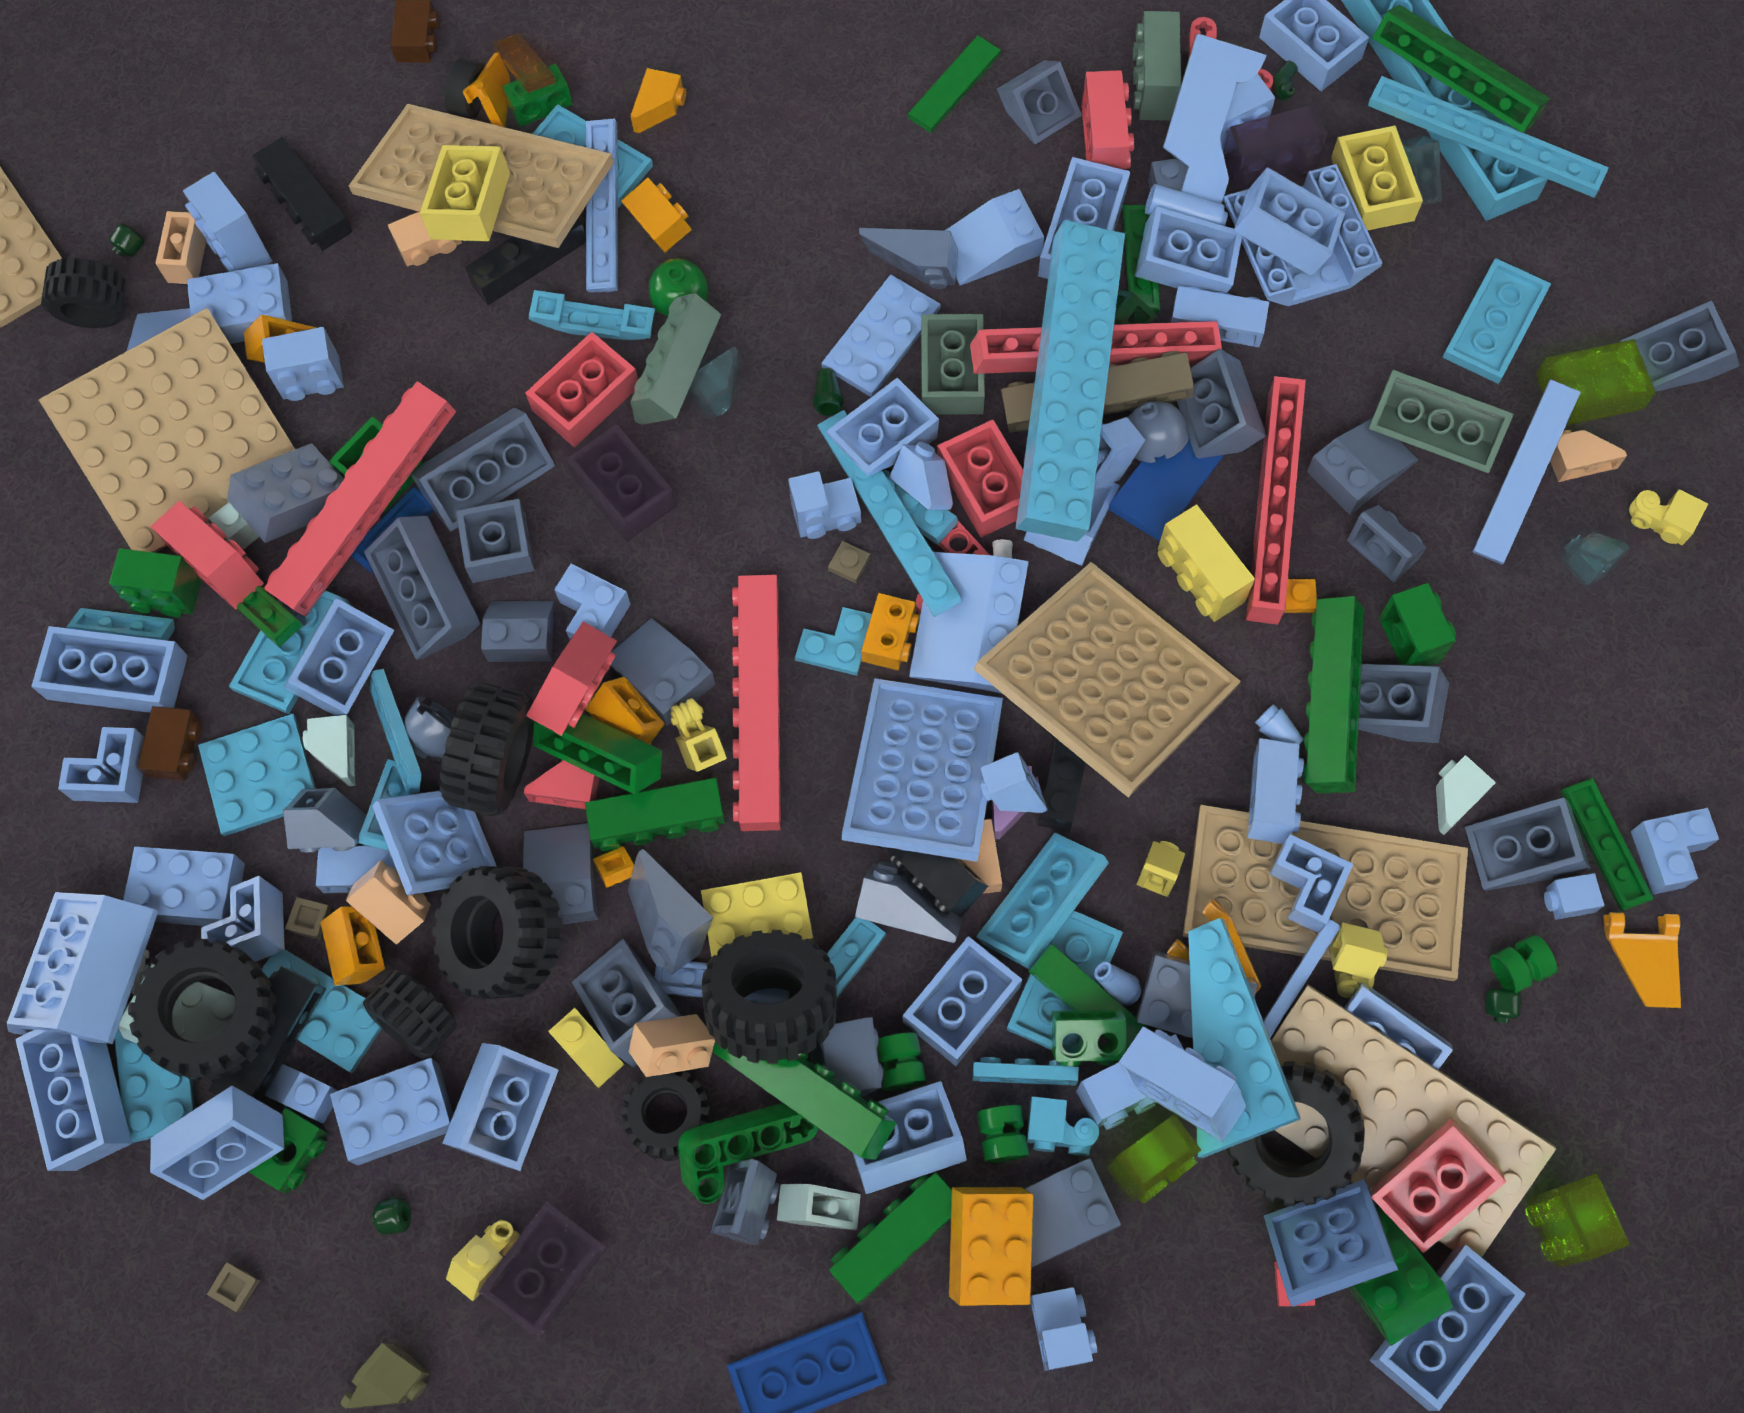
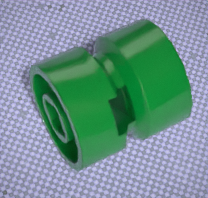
[1490,934,1557,993]
[876,1033,926,1091]
[977,1105,1030,1163]

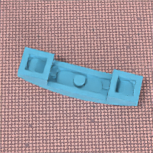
[529,290,655,340]

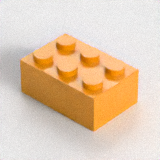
[949,1187,1033,1306]

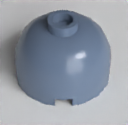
[1128,401,1189,463]
[404,697,455,759]

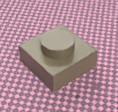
[828,541,871,583]
[285,897,332,940]
[207,1262,260,1313]

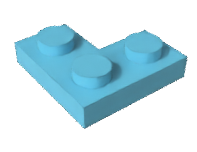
[795,607,872,676]

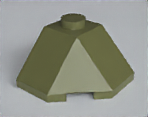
[340,1343,430,1409]

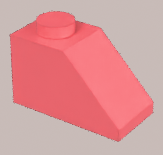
[524,760,600,809]

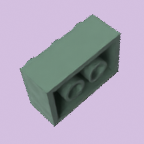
[1133,11,1181,121]
[921,314,985,415]

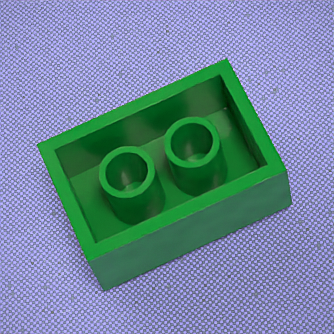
[1348,1207,1453,1346]

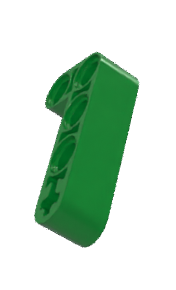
[678,1103,818,1204]

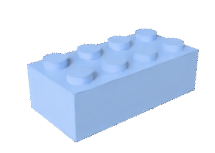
[1038,157,1130,279]
[31,626,188,713]
[15,1030,132,1171]
[1369,1245,1525,1411]

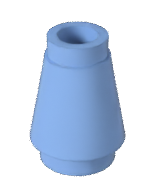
[1255,704,1304,744]
[1094,962,1141,1006]

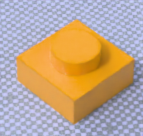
[1284,579,1317,613]
[593,846,634,888]

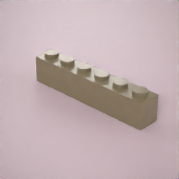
[1001,351,1194,433]

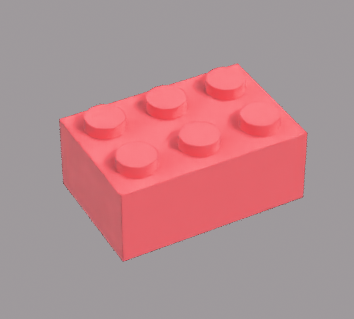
[1081,70,1134,170]
[525,332,638,448]
[937,419,1023,538]
[150,501,264,610]
[526,621,617,736]
[1371,1118,1506,1253]

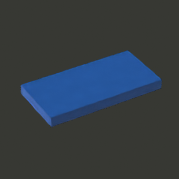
[1108,439,1225,541]
[727,1312,887,1413]

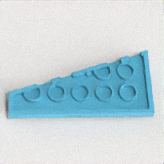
[1188,918,1301,1158]

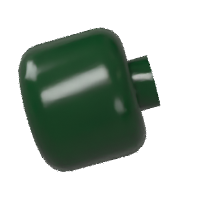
[109,223,145,257]
[1485,988,1522,1023]
[372,1197,411,1235]

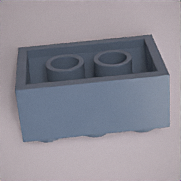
[1177,349,1267,459]

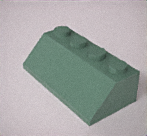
[630,293,721,425]
[1369,370,1514,473]

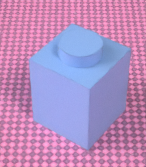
[1544,873,1604,920]

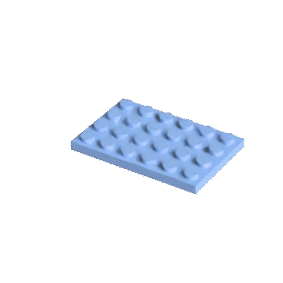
[842,678,1003,862]

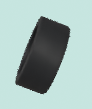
[444,58,485,119]

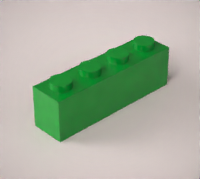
[533,713,662,795]
[585,778,725,851]
[829,1172,952,1305]

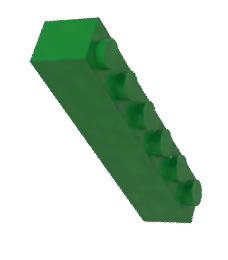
[1372,4,1550,133]
[1302,596,1365,793]
[712,1042,897,1160]

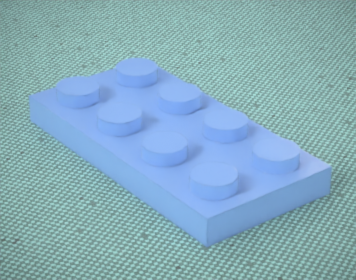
[822,274,941,397]

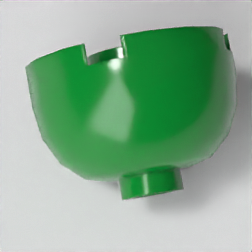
[648,258,709,316]

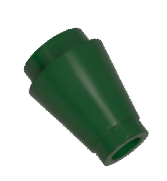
[813,368,844,416]

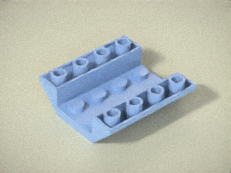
[1223,164,1382,306]
[7,892,159,1044]

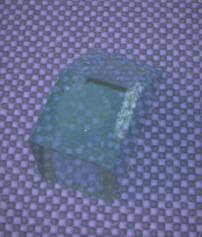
[1401,136,1442,206]
[687,347,740,419]
[1561,532,1630,589]

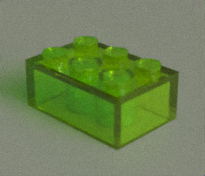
[1535,339,1656,426]
[1106,1114,1201,1204]
[1525,1173,1630,1268]

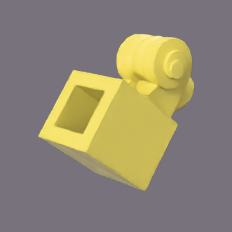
[1629,489,1708,546]
[670,698,727,772]
[1329,922,1388,998]
[446,1219,520,1301]

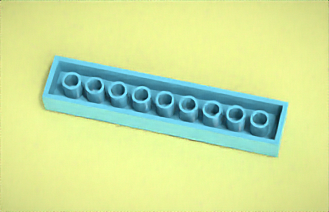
[1341,0,1548,221]
[1016,220,1125,542]

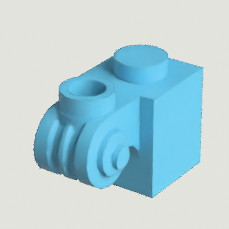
[1027,1096,1099,1156]

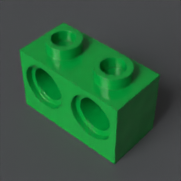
[502,63,573,127]
[1052,1010,1126,1066]

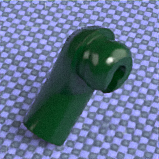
[1272,60,1298,101]

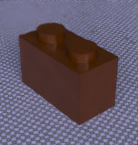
[390,0,440,63]
[137,706,203,781]

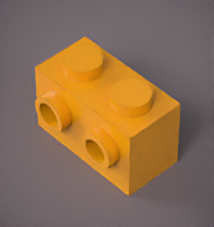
[621,178,692,253]
[861,593,920,671]
[586,677,665,744]
[320,906,385,986]

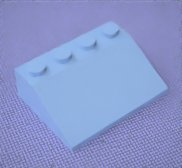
[909,552,1029,693]

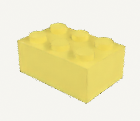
[1331,126,1423,231]
[420,145,510,241]
[1158,504,1255,622]
[701,872,814,957]

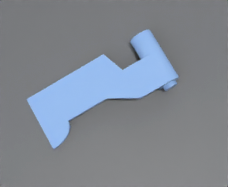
[1145,34,1267,226]

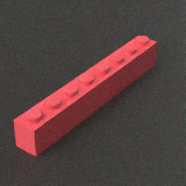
[970,321,1222,374]
[1246,376,1306,625]
[264,381,456,617]
[732,575,781,831]

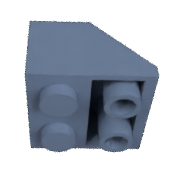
[283,788,367,853]
[810,1017,883,1097]

